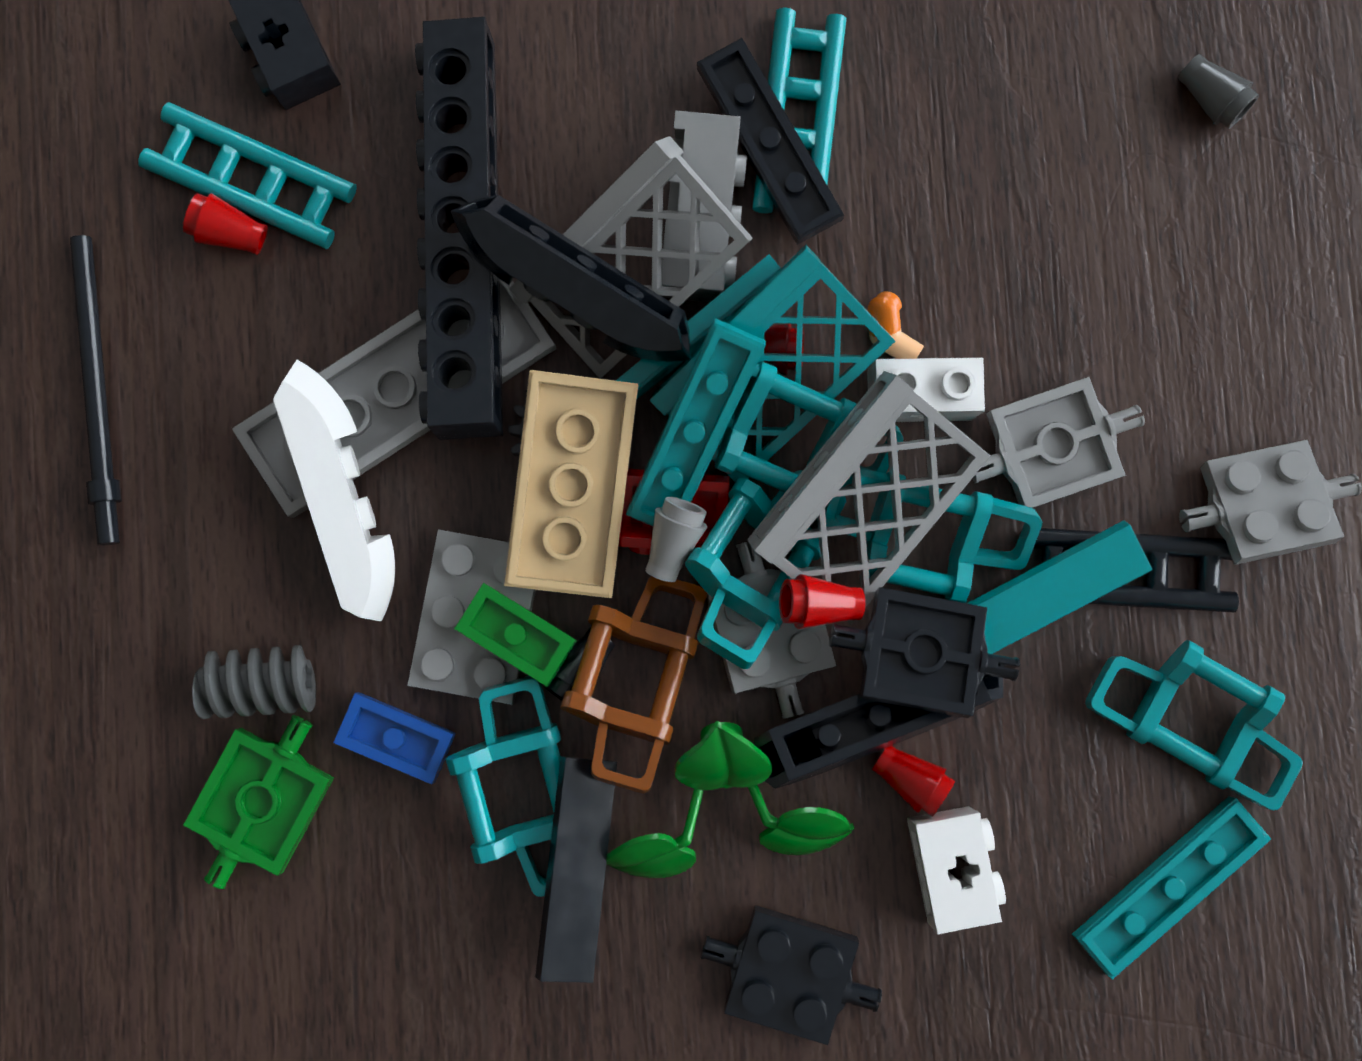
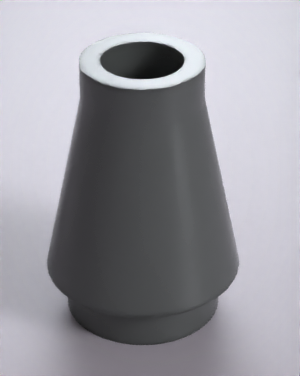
[1178,54,1259,129]

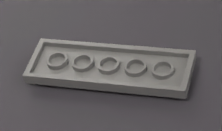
[232,280,556,518]

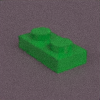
[454,583,577,687]

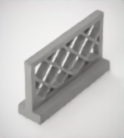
[509,136,753,379]
[747,371,991,624]

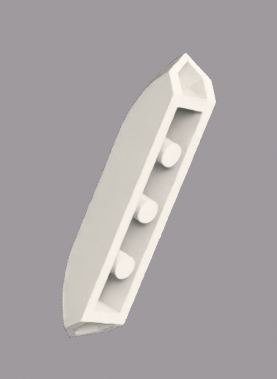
[273,360,395,621]

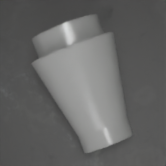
[645,497,707,582]

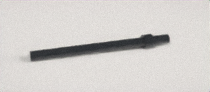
[70,235,122,545]

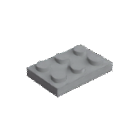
[407,529,536,705]

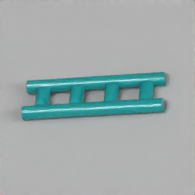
[752,8,847,213]
[138,102,357,249]

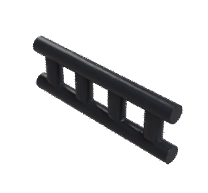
[1034,528,1239,613]

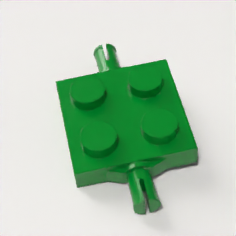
[183,715,335,889]

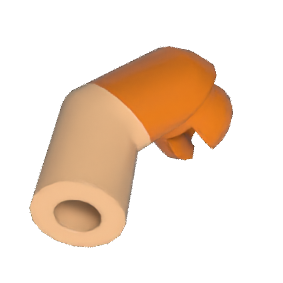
[867,291,924,359]

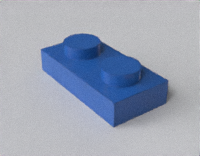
[333,692,456,784]

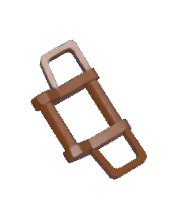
[560,576,707,794]

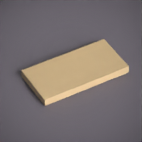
[504,370,638,598]

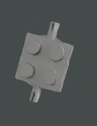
[972,377,1145,508]
[1179,440,1362,565]
[706,542,836,719]

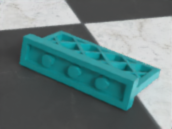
[650,245,896,482]

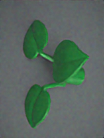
[606,721,854,878]

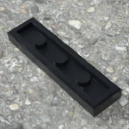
[697,38,844,245]
[535,756,617,983]

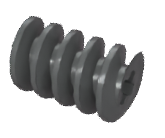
[192,645,316,719]

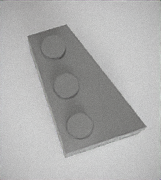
[661,110,747,302]

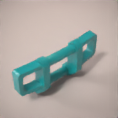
[715,361,904,492]
[825,468,1043,603]
[685,470,846,669]
[1085,640,1303,811]
[446,676,561,897]

